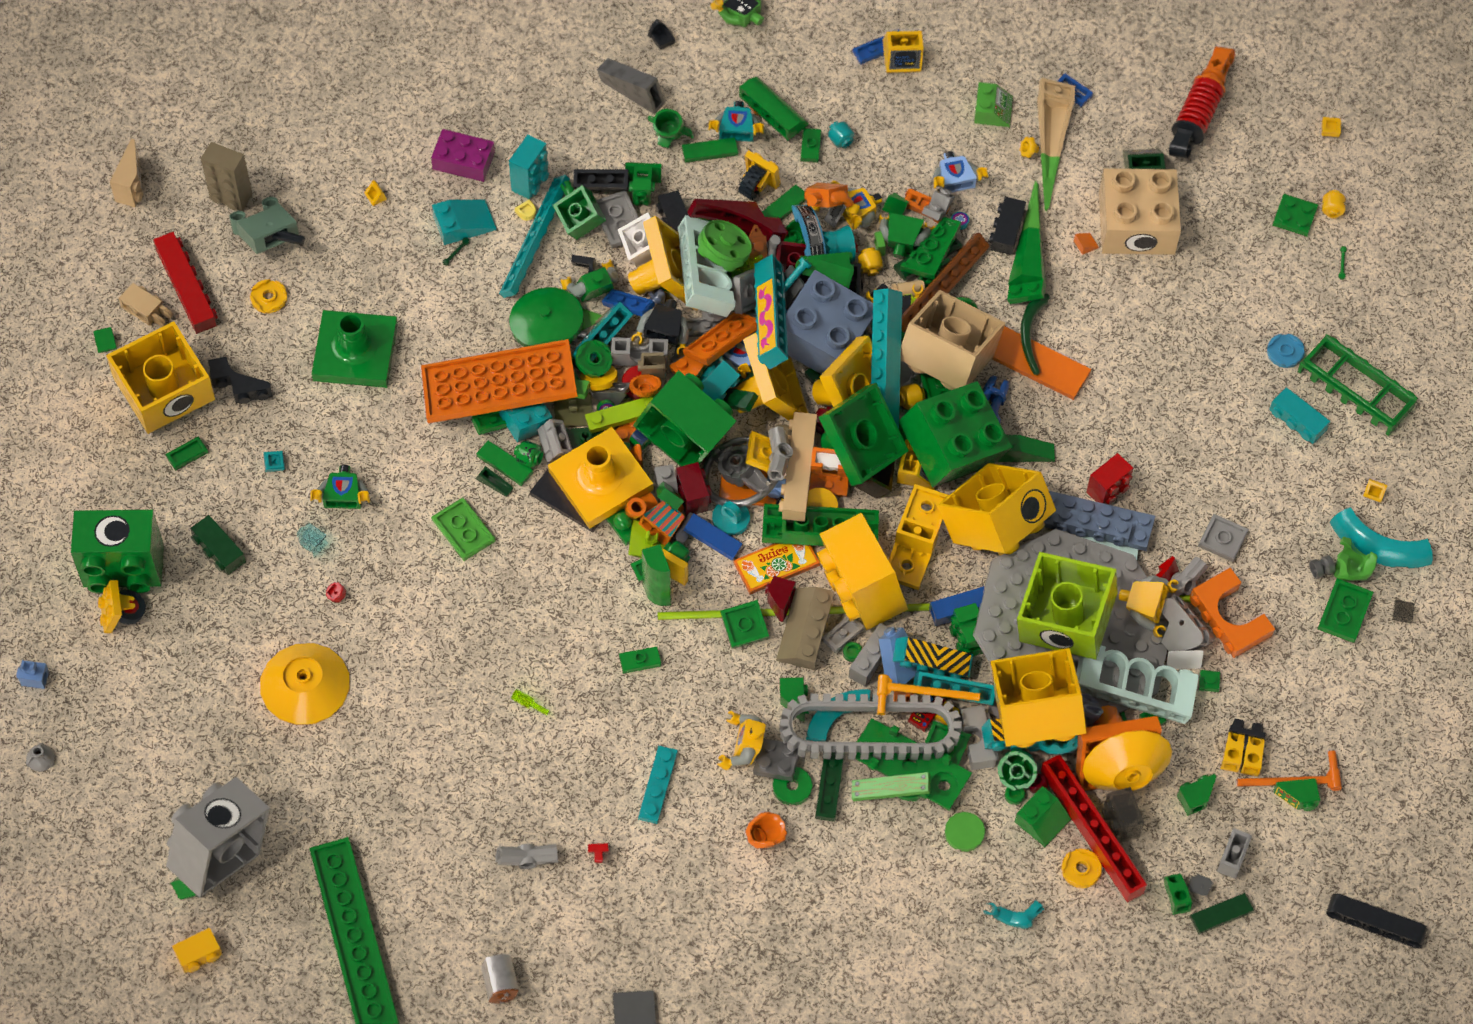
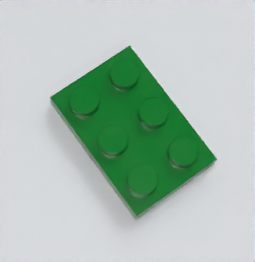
[1318,578,1373,643]

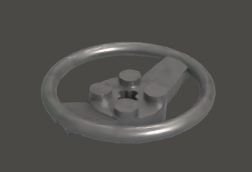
[703,436,779,507]

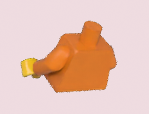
[804,182,860,215]

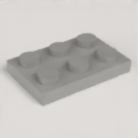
[596,190,638,248]

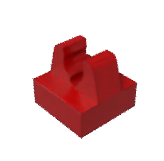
[588,843,609,863]

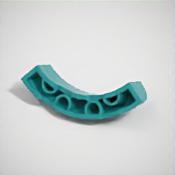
[1330,507,1433,568]

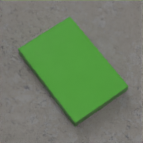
[431,497,496,561]

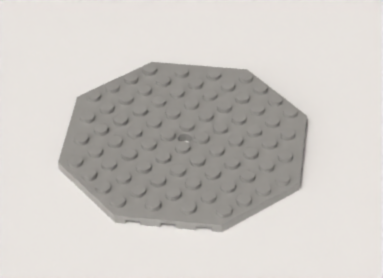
[973,529,1169,726]

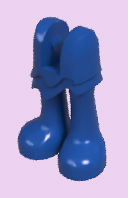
[983,375,1009,423]

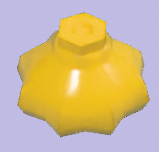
[1019,136,1039,158]

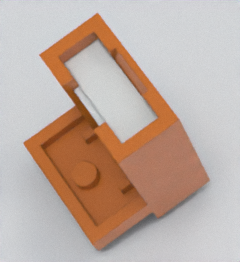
[809,447,848,497]

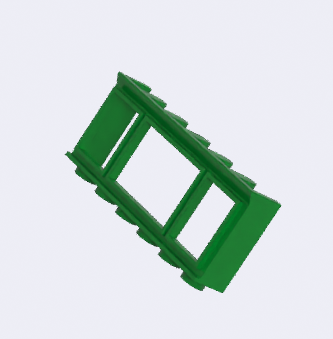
[1297,334,1418,436]

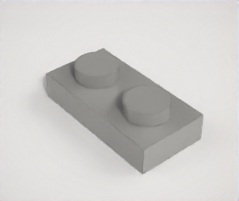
[822,617,864,653]

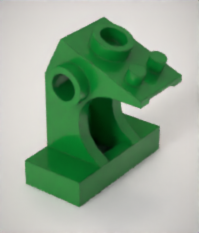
[625,162,662,206]

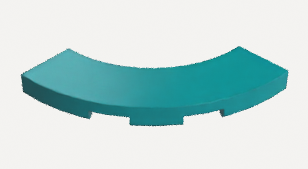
[806,689,870,742]

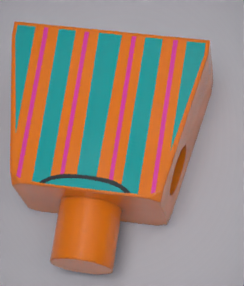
[638,501,685,546]

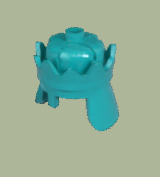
[822,225,856,263]

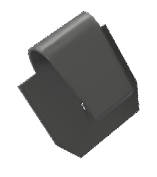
[1187,874,1213,896]

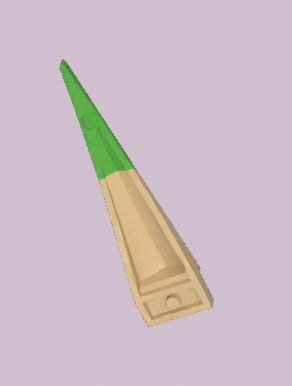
[1037,78,1075,211]

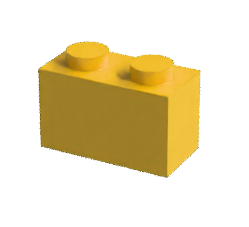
[172,927,222,973]

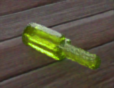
[511,689,549,715]

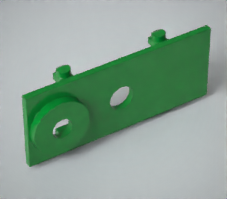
[855,718,972,811]

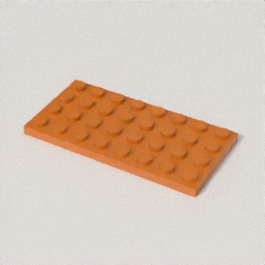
[421,339,578,424]

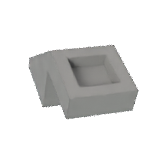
[922,188,955,221]

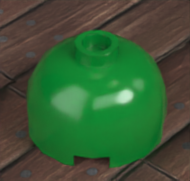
[997,749,1037,790]

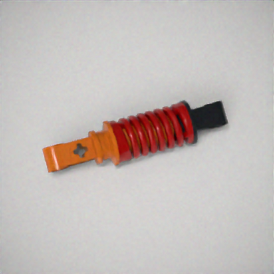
[1169,46,1235,159]

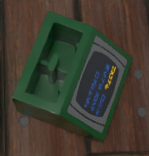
[1123,149,1166,169]

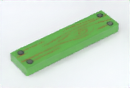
[852,772,930,801]

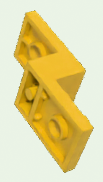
[888,484,949,590]

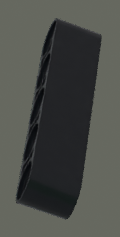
[1326,893,1428,949]

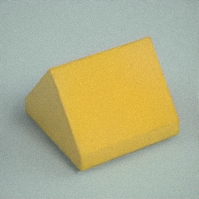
[364,180,387,206]
[1363,479,1388,503]

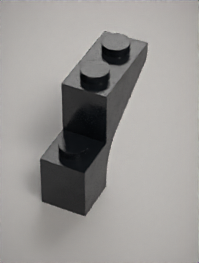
[208,356,273,404]

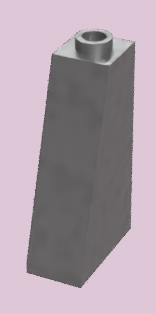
[597,58,665,114]

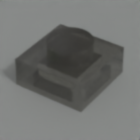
[1392,600,1415,623]

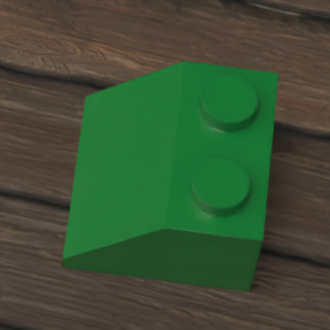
[1015,786,1071,847]

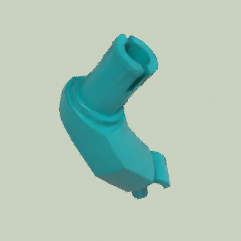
[984,900,1044,929]

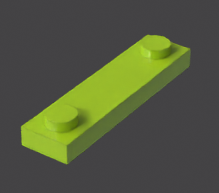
[585,394,657,434]

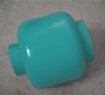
[828,121,855,148]

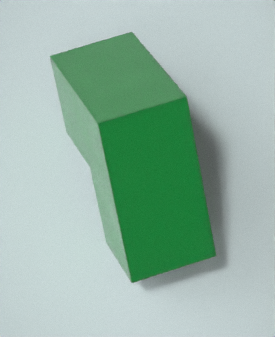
[656,481,684,510]

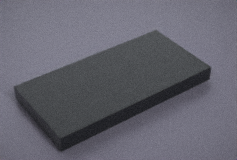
[530,469,601,533]

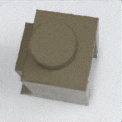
[638,352,666,379]

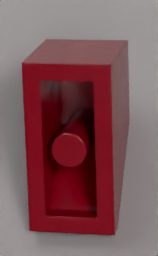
[765,576,796,622]

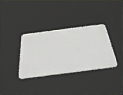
[1166,650,1204,669]

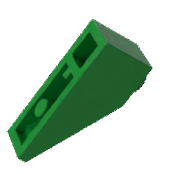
[998,435,1055,462]

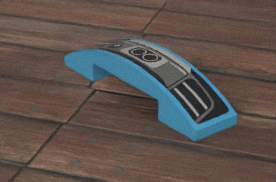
[791,205,826,256]

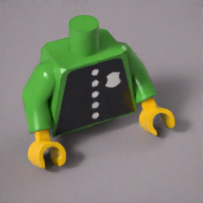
[711,0,764,27]

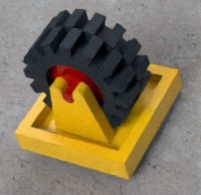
[738,150,780,200]

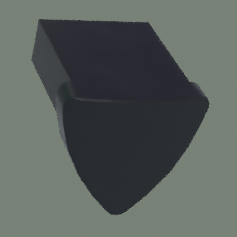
[648,19,675,50]
[571,255,597,273]

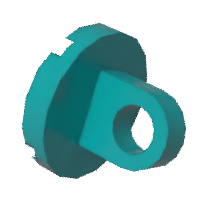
[712,501,750,536]

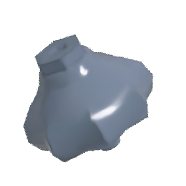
[648,289,666,305]

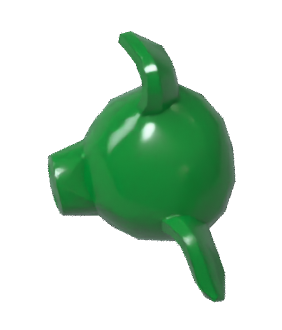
[647,108,694,148]

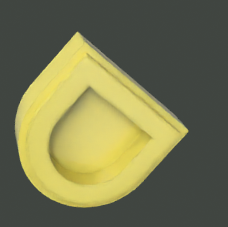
[514,199,536,221]

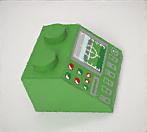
[974,82,1013,127]

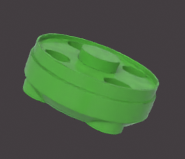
[698,220,752,272]

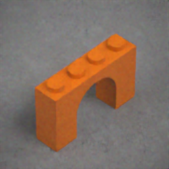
[1190,567,1275,658]

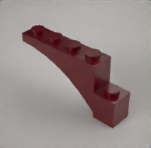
[687,198,788,242]

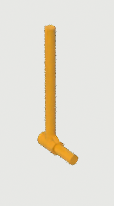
[877,674,980,715]

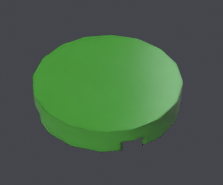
[945,812,985,852]

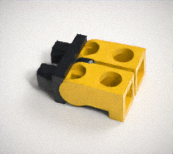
[1220,718,1266,777]

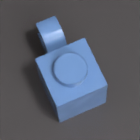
[17,660,49,689]

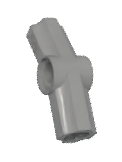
[767,426,793,481]
[1166,557,1208,599]
[495,844,558,870]

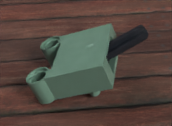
[229,197,305,254]

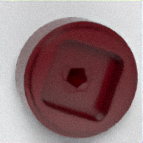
[1028,774,1048,793]

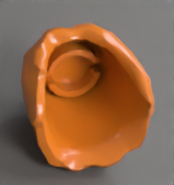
[745,812,787,849]

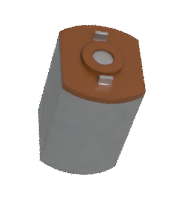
[481,954,519,1004]

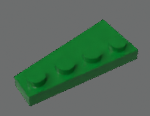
[900,217,961,280]

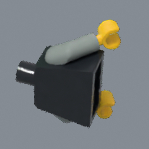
[631,299,689,355]

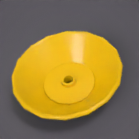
[260,643,350,725]
[1082,730,1173,792]

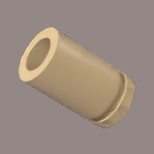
[891,280,925,297]

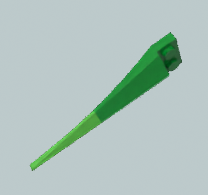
[1007,181,1046,304]

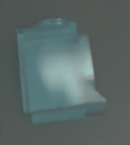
[297,522,328,558]

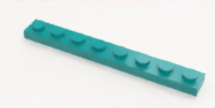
[499,175,570,298]

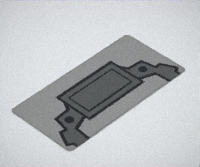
[824,204,846,228]

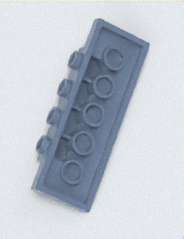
[1044,491,1155,551]

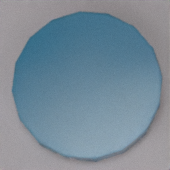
[1267,334,1305,368]

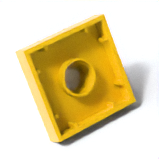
[628,216,702,311]
[733,333,809,421]
[812,335,872,407]
[548,427,654,529]

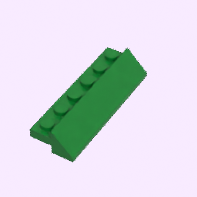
[762,504,879,546]

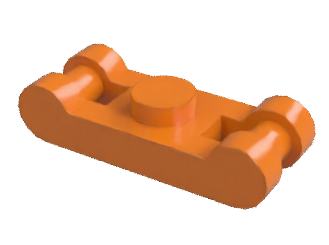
[904,189,950,223]

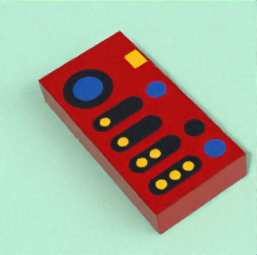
[908,695,946,732]

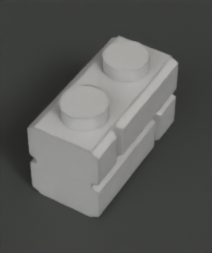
[537,419,572,464]
[1217,829,1252,879]

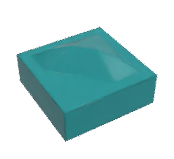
[263,451,285,472]

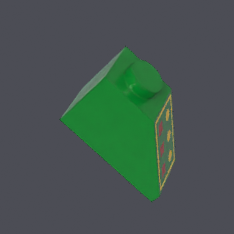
[1273,778,1320,811]

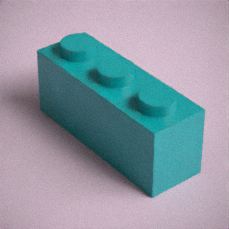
[1269,387,1330,444]

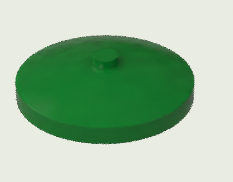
[509,287,584,347]

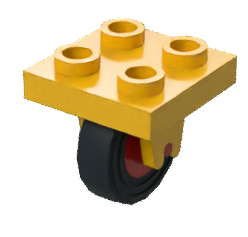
[98,580,146,633]

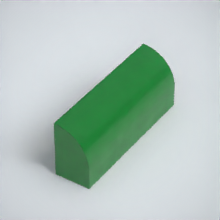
[739,76,809,141]
[642,544,671,606]

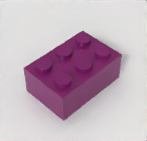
[431,129,495,182]

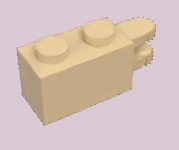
[119,283,173,327]

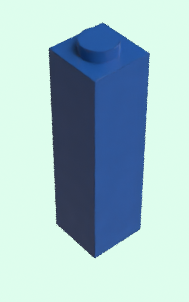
[929,586,985,627]

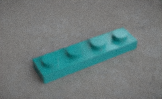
[638,745,678,824]

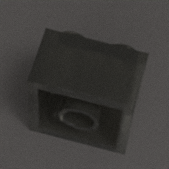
[1102,787,1144,843]

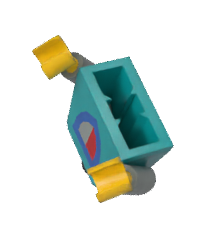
[708,100,764,142]

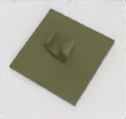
[554,392,592,428]

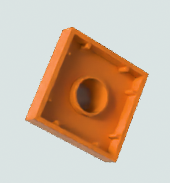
[1075,705,1162,791]

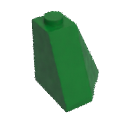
[795,252,854,288]

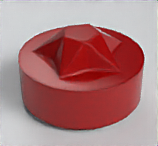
[326,582,346,603]

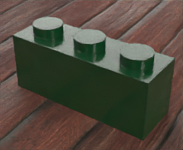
[190,515,246,575]

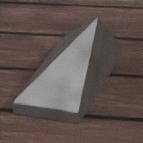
[592,383,630,406]

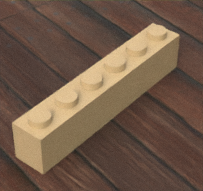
[779,412,817,522]

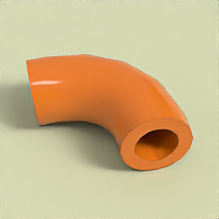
[625,493,658,519]

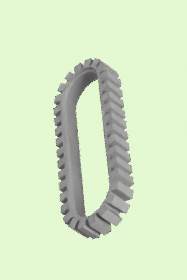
[780,694,962,760]

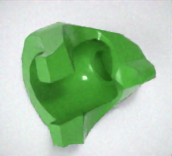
[1334,537,1378,581]

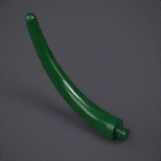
[1020,293,1050,375]

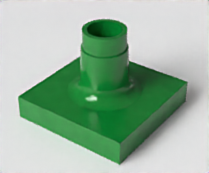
[311,310,398,388]
[819,383,909,486]

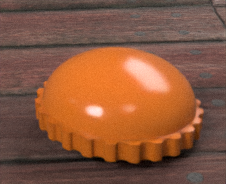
[629,374,662,398]

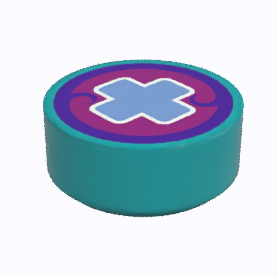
[951,212,969,230]

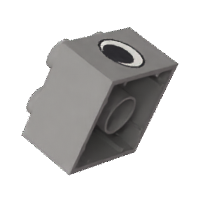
[166,777,270,898]

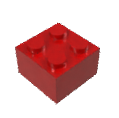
[1086,453,1134,505]

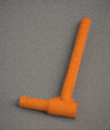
[1237,751,1342,791]

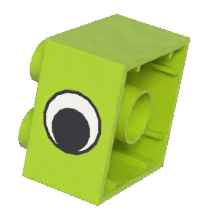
[1017,552,1118,660]

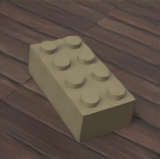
[201,142,253,211]

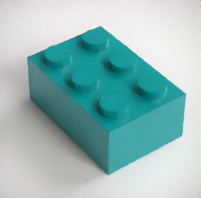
[509,134,549,199]

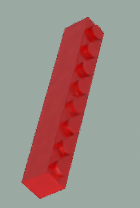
[1041,754,1147,903]

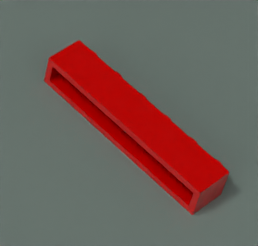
[153,231,218,334]

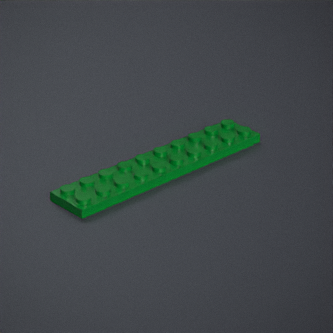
[309,837,399,1024]

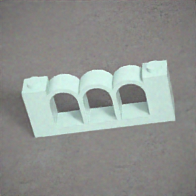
[678,215,736,317]
[1076,645,1199,724]

